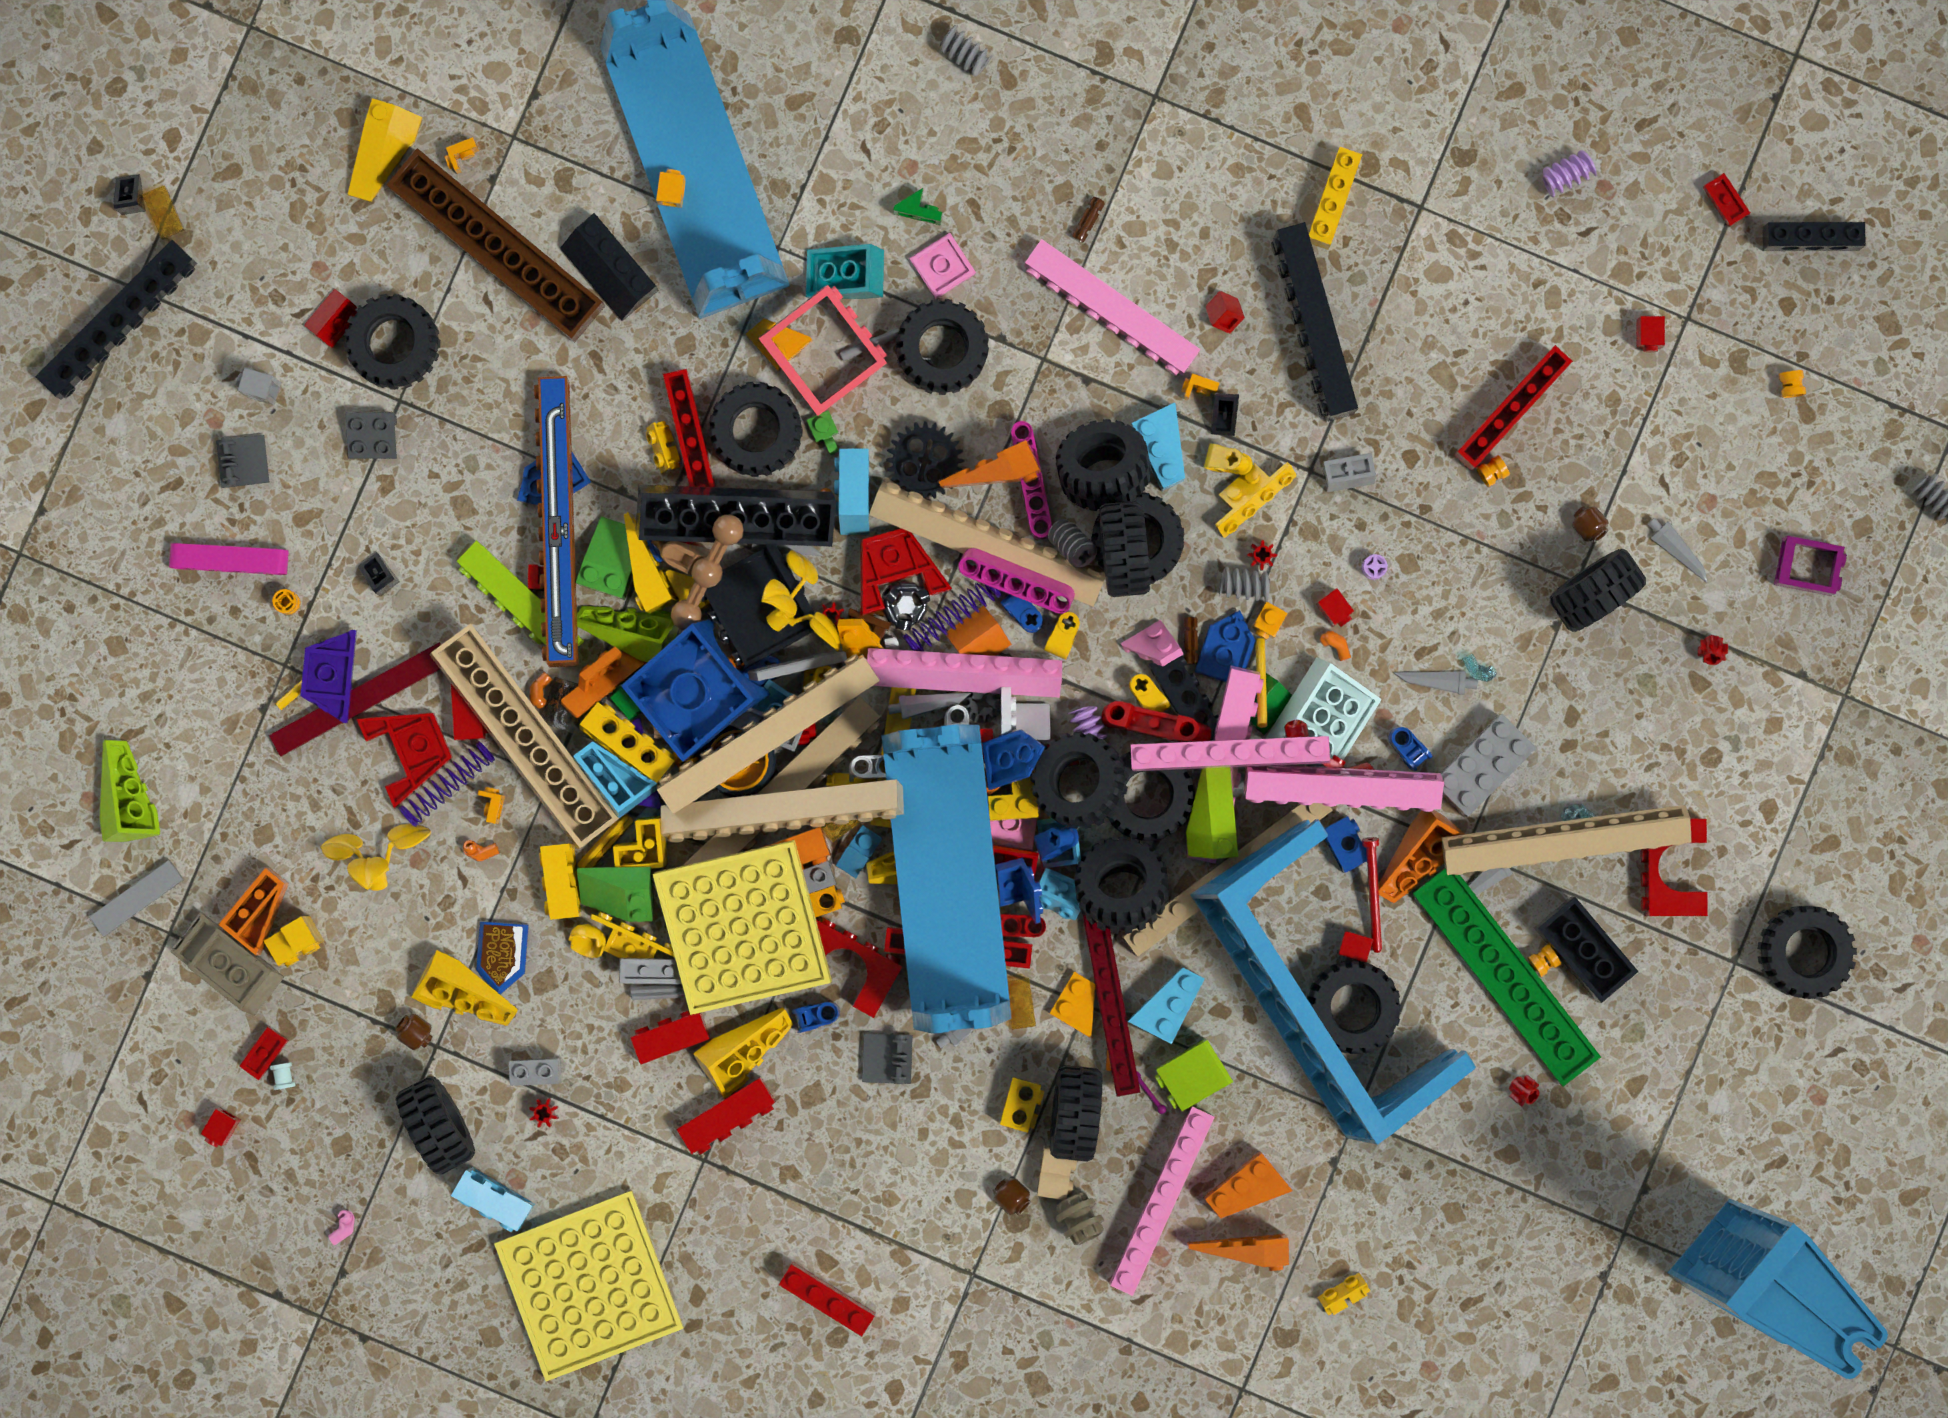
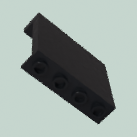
[700,544,815,670]

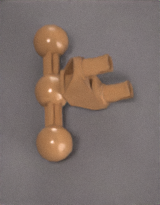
[652,515,744,630]

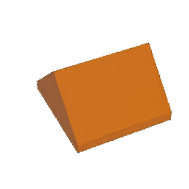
[946,606,1012,656]

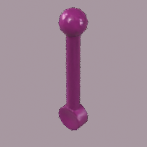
[1137,1072,1166,1114]

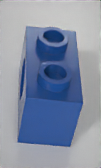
[1324,816,1367,873]

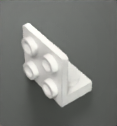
[1001,687,1050,743]

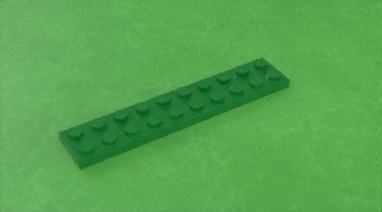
[1412,868,1601,1087]

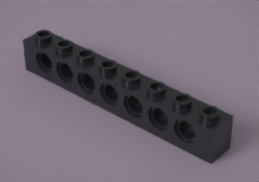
[35,240,198,400]

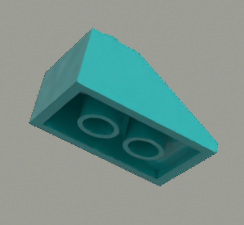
[806,244,884,299]

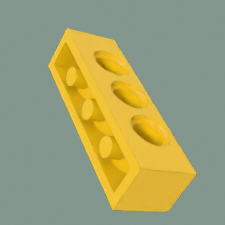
[1309,147,1362,250]
[579,702,675,786]

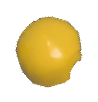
[568,924,606,958]

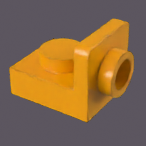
[444,137,479,174]
[1181,373,1220,400]
[1252,602,1288,640]
[477,787,505,824]

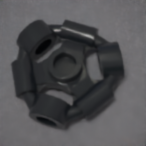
[882,582,930,630]

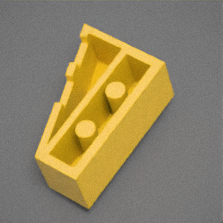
[539,844,582,920]

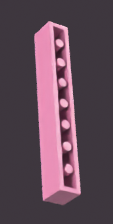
[1025,239,1200,376]
[867,648,1062,698]
[1186,666,1264,864]
[1131,736,1330,771]
[1244,765,1444,812]
[1110,1106,1214,1296]

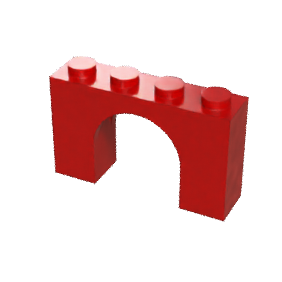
[1640,819,1708,916]
[816,918,902,1018]

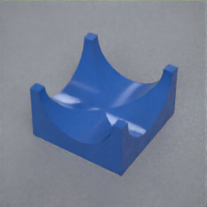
[621,619,771,762]

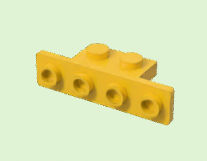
[1215,462,1297,538]
[590,911,675,958]

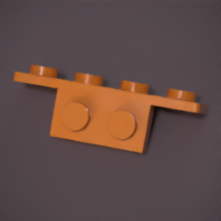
[561,647,647,718]

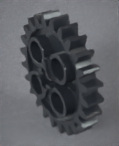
[886,421,965,499]

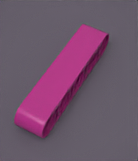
[1011,421,1052,540]
[169,543,289,575]
[959,548,1075,614]

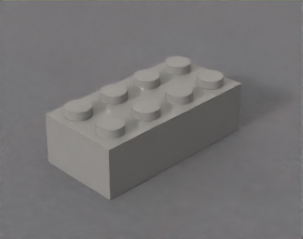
[1441,714,1537,818]

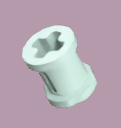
[270,1062,295,1090]

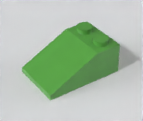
[576,516,633,600]
[577,867,654,922]

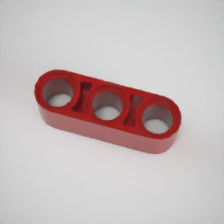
[1000,914,1046,937]

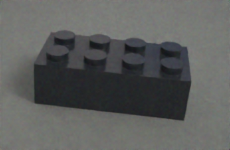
[1534,897,1639,1003]

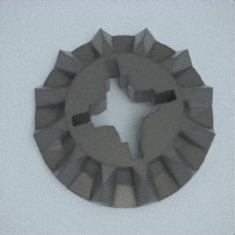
[963,692,1001,723]

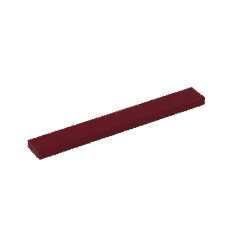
[269,642,442,757]
[1082,914,1141,1097]

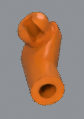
[1320,631,1351,661]
[529,671,553,709]
[463,840,500,862]

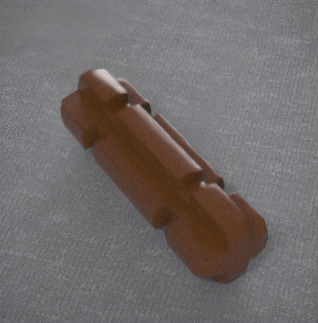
[1072,197,1105,243]
[1184,617,1198,664]

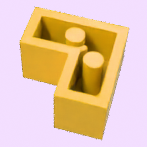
[988,768,1039,822]
[613,816,668,868]
[264,916,324,968]

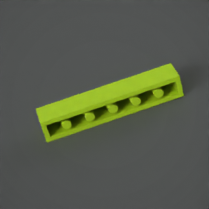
[457,540,584,648]

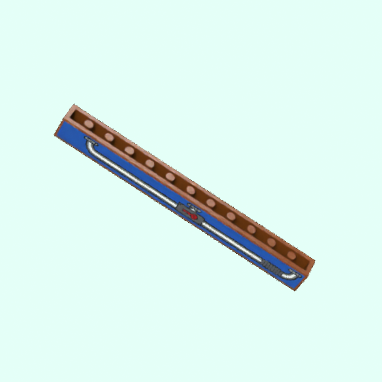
[534,376,579,668]

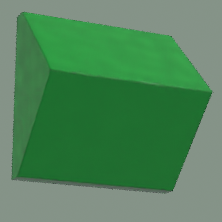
[1249,670,1292,735]

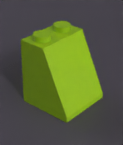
[1154,1038,1233,1111]

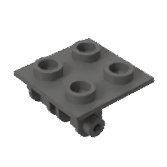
[345,412,397,459]
[216,435,270,488]
[862,1033,913,1084]

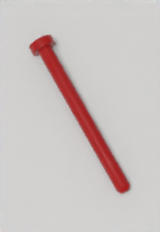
[1362,837,1382,953]

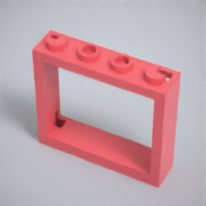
[758,285,887,416]

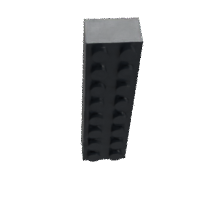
[1271,222,1358,422]
[635,484,836,547]

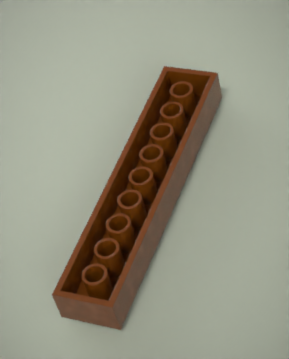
[386,148,605,343]

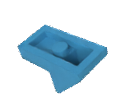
[836,825,883,879]

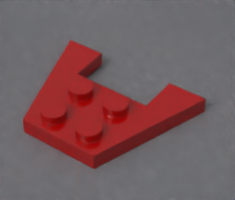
[860,528,952,616]
[357,713,453,809]

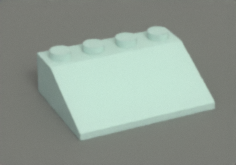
[1265,657,1382,767]

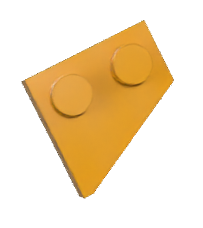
[746,318,813,371]
[837,619,884,660]
[1049,972,1095,1037]

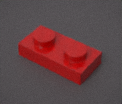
[1702,173,1751,227]
[239,1026,289,1080]

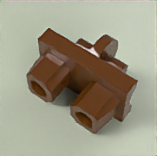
[848,608,891,642]

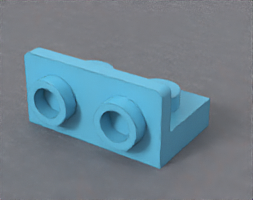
[1039,867,1080,920]

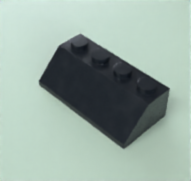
[560,213,659,321]

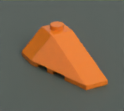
[939,440,1041,488]
[1378,810,1465,903]
[1187,1234,1289,1271]

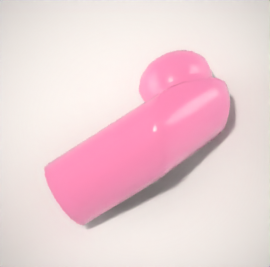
[328,1210,355,1245]

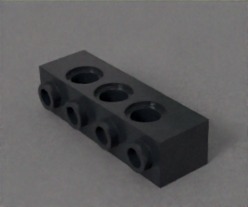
[1762,222,1866,251]
[1148,655,1219,741]

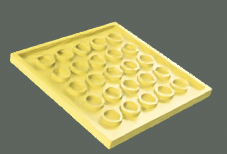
[653,840,832,1015]
[494,1190,684,1381]

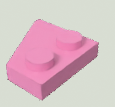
[1121,620,1183,666]

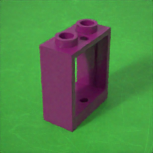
[1774,536,1847,596]

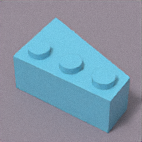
[1131,403,1185,491]
[834,449,869,535]
[573,741,657,818]
[1127,967,1205,1044]
[451,1167,535,1232]

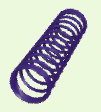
[903,583,1001,651]
[399,741,495,827]

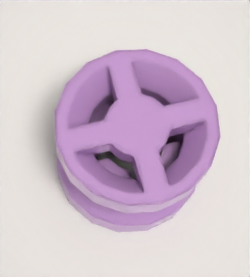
[1361,554,1388,580]

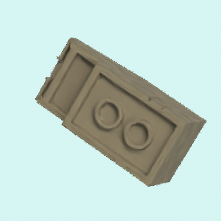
[171,912,284,1016]

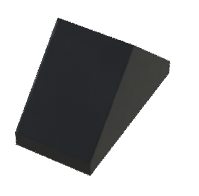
[113,174,146,215]
[1211,393,1239,436]
[358,552,400,596]

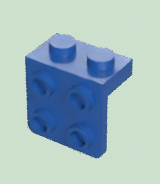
[995,858,1043,924]

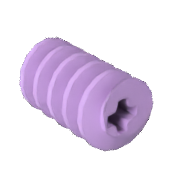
[1543,150,1597,198]
[1067,706,1111,746]

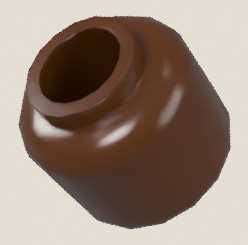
[1572,506,1609,542]
[395,1014,433,1050]
[994,1178,1031,1215]

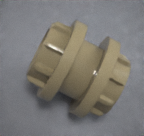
[1055,1193,1104,1245]

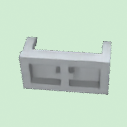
[1323,453,1376,492]

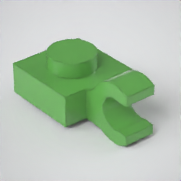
[807,410,839,455]

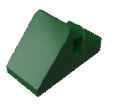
[893,188,943,226]

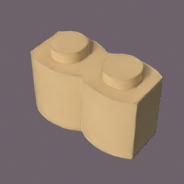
[1037,1146,1077,1200]

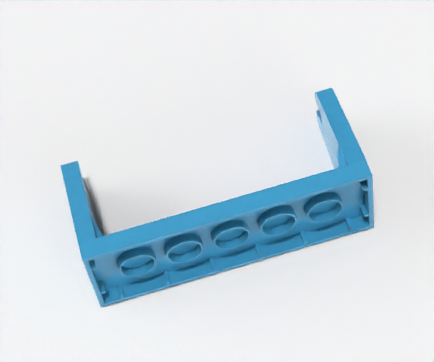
[600,0,790,319]
[882,724,1012,1034]
[1190,819,1476,1145]
[1667,1199,1888,1379]

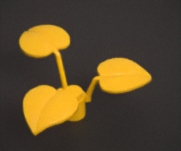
[762,550,840,651]
[320,824,431,891]

